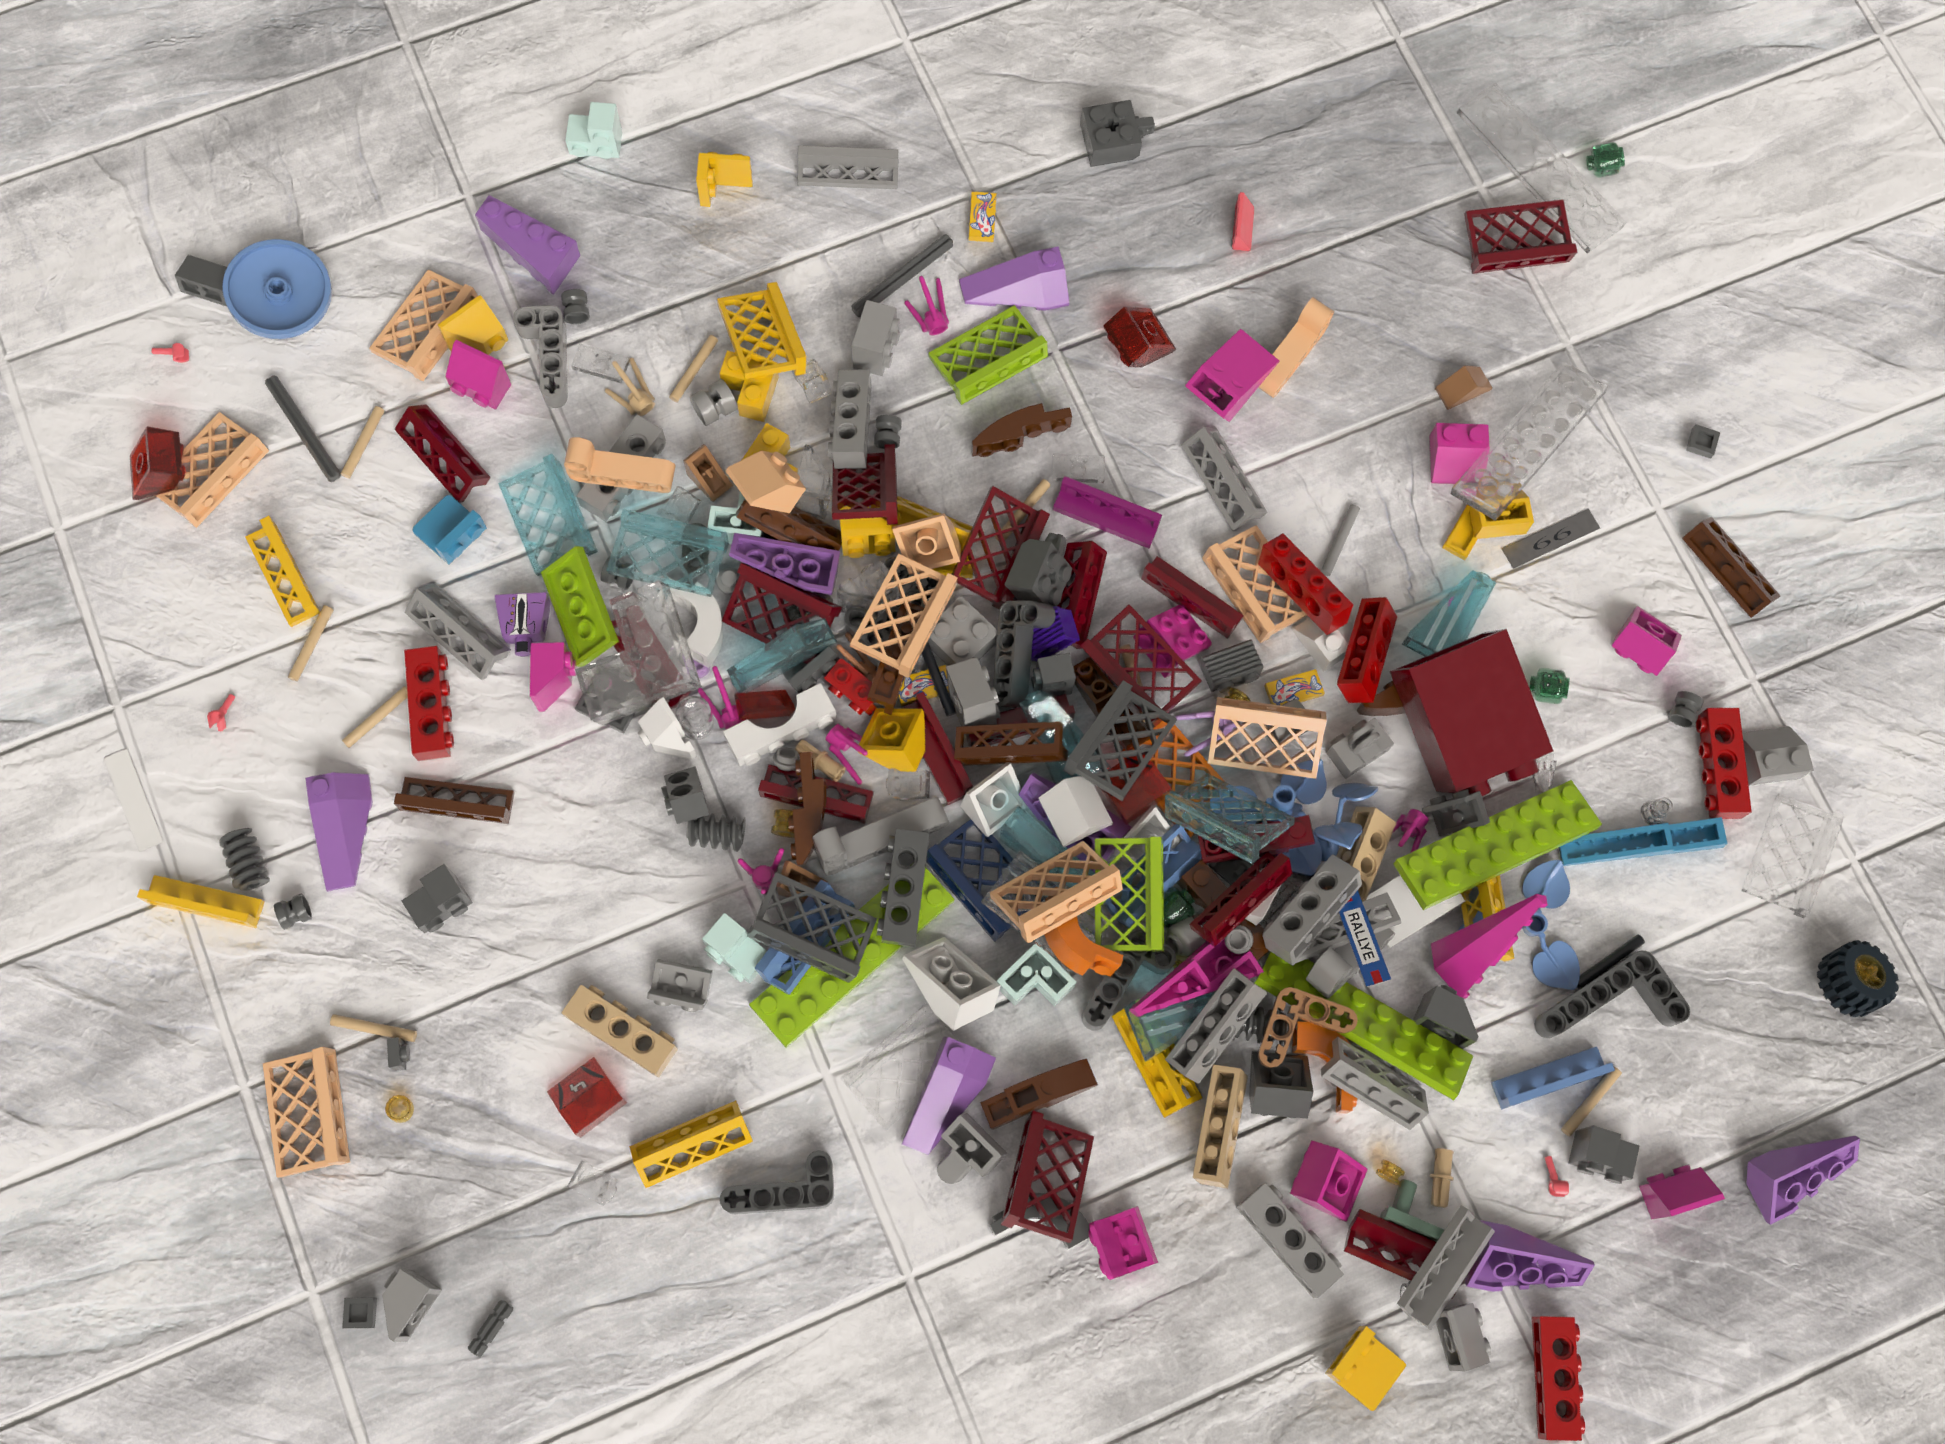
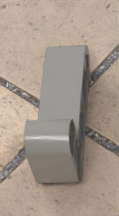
[513,305,568,408]
[1306,924,1395,999]

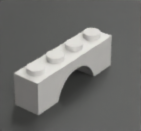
[723,683,836,766]

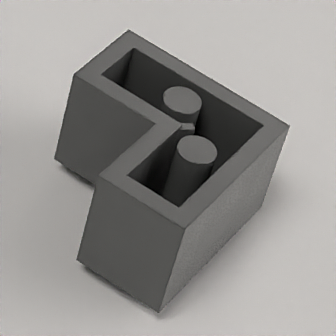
[401,864,473,934]
[1568,1125,1640,1184]

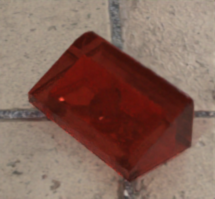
[734,690,795,720]

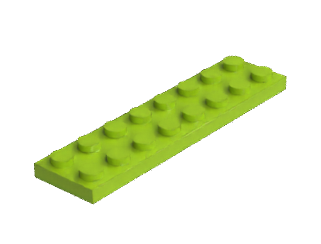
[1393,780,1602,910]
[749,862,955,1048]
[1255,951,1473,1101]

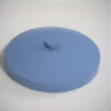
[223,239,332,339]

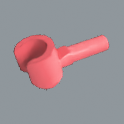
[152,343,189,363]
[207,694,235,731]
[1545,1156,1569,1197]

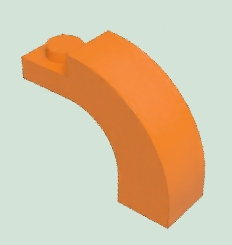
[1044,887,1124,977]
[1292,1021,1357,1114]

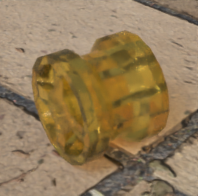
[771,809,795,838]

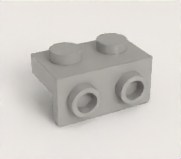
[647,959,713,1012]

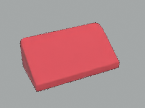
[1232,192,1254,251]

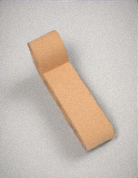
[1258,297,1334,398]
[564,437,676,493]

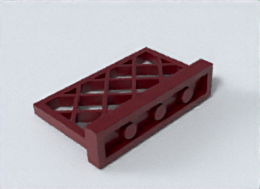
[1464,199,1578,274]
[832,444,898,525]
[951,486,1050,609]
[722,563,842,664]
[1080,604,1202,727]
[1001,1110,1094,1243]

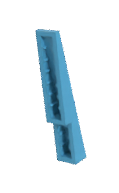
[1559,817,1728,866]

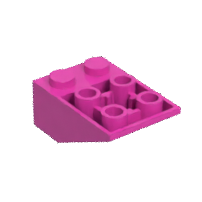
[1185,329,1280,422]

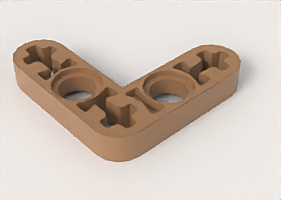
[1258,987,1358,1068]

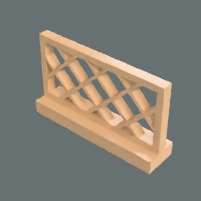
[369,269,478,381]
[147,412,269,528]
[1202,525,1308,643]
[850,554,958,678]
[1208,697,1327,779]
[989,841,1123,943]
[263,1047,350,1178]

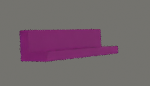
[1053,476,1162,549]

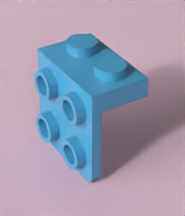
[412,495,487,565]

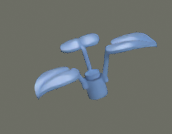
[1210,759,1327,876]
[1256,783,1378,861]
[1458,860,1580,990]

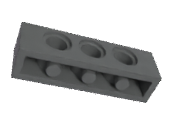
[877,829,930,947]

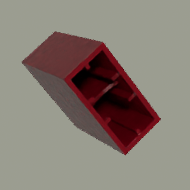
[1389,629,1554,796]

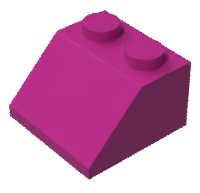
[445,340,511,410]
[1429,423,1490,485]
[1611,606,1682,676]
[530,642,577,712]
[1290,1140,1368,1222]
[1639,1164,1725,1219]

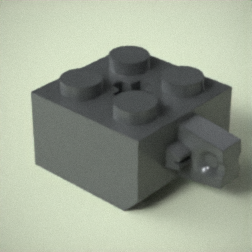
[1080,100,1155,167]
[1004,533,1072,607]

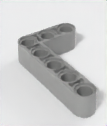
[812,797,950,876]

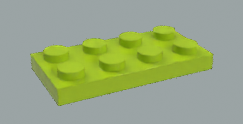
[541,546,619,667]

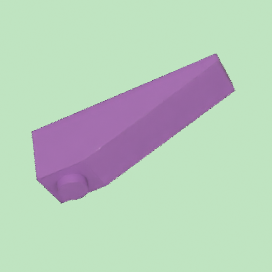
[729,533,840,595]
[1018,773,1132,876]

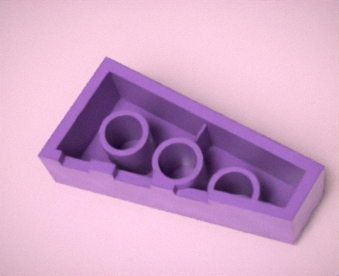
[475,195,580,295]

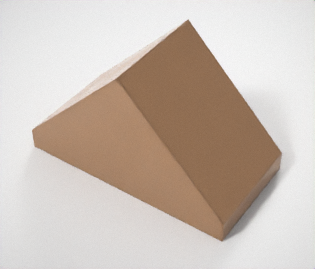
[1435,366,1493,410]
[683,444,733,502]
[776,861,828,903]

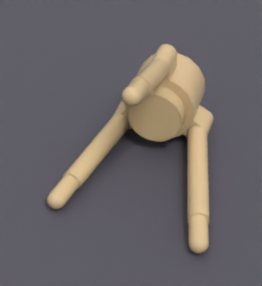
[605,358,655,416]

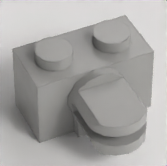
[1326,718,1394,779]
[937,1113,1008,1184]

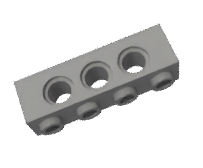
[828,370,872,469]
[576,414,666,522]
[1263,854,1362,966]
[1165,968,1267,1084]
[1236,1183,1344,1298]

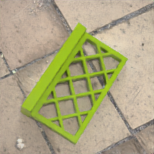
[928,305,1048,405]
[1095,837,1164,952]

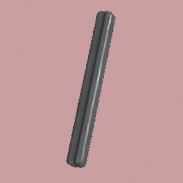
[851,234,953,317]
[265,375,341,482]

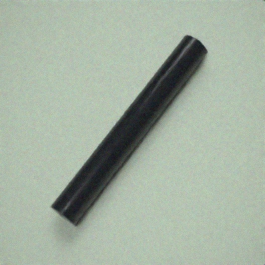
[921,642,957,717]
[1577,934,1645,989]

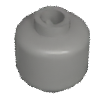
[1165,916,1206,958]

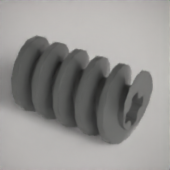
[686,813,746,852]
[219,828,270,890]
[1235,1007,1287,1046]

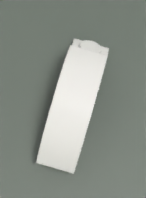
[663,577,723,668]

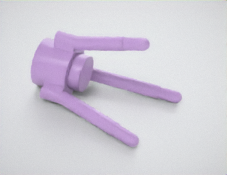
[1175,711,1239,757]

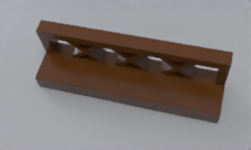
[736,499,842,551]
[1682,516,1780,618]
[867,602,925,715]
[954,721,1068,766]
[394,777,515,824]

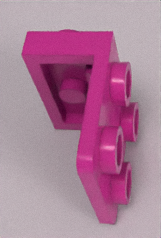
[1133,605,1212,678]
[1088,1206,1158,1280]

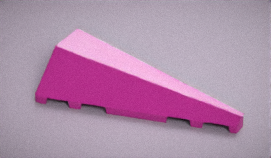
[1431,894,1548,999]
[1129,938,1264,1017]

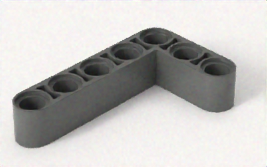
[1534,951,1690,1038]

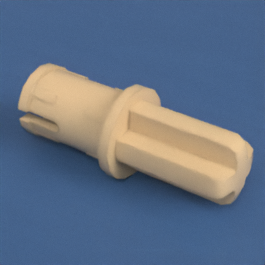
[795,740,846,782]
[1430,1148,1454,1208]

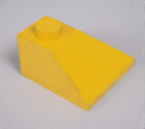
[438,295,508,355]
[858,708,925,772]

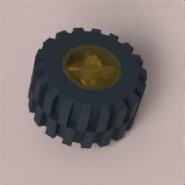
[1817,940,1899,1017]

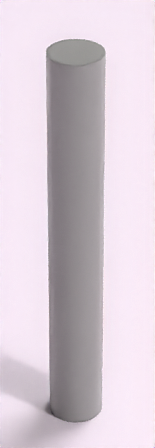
[1321,504,1360,576]

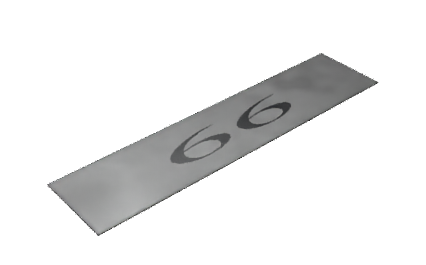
[1502,509,1600,569]

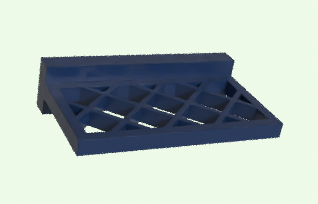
[926,819,1047,942]

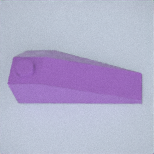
[959,246,1069,311]
[305,772,373,892]
[902,1037,996,1155]
[1746,1135,1860,1225]
[1465,1220,1595,1292]

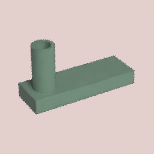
[1380,1179,1445,1242]

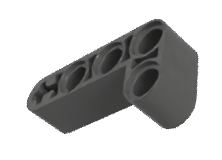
[844,577,938,652]
[993,601,1055,708]
[1082,930,1176,1031]
[720,1150,834,1214]

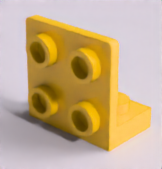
[696,152,753,207]
[1325,1326,1406,1411]

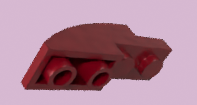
[1198,815,1316,863]

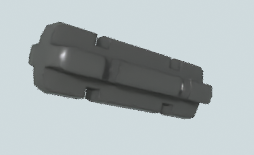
[468,1300,513,1357]

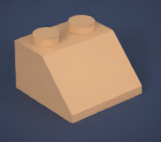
[726,451,806,513]
[892,513,961,575]

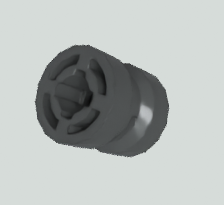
[561,289,590,324]
[874,415,902,449]
[601,556,636,590]
[1668,691,1704,728]
[274,893,312,930]

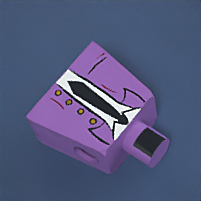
[495,592,551,657]

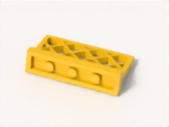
[717,282,806,379]

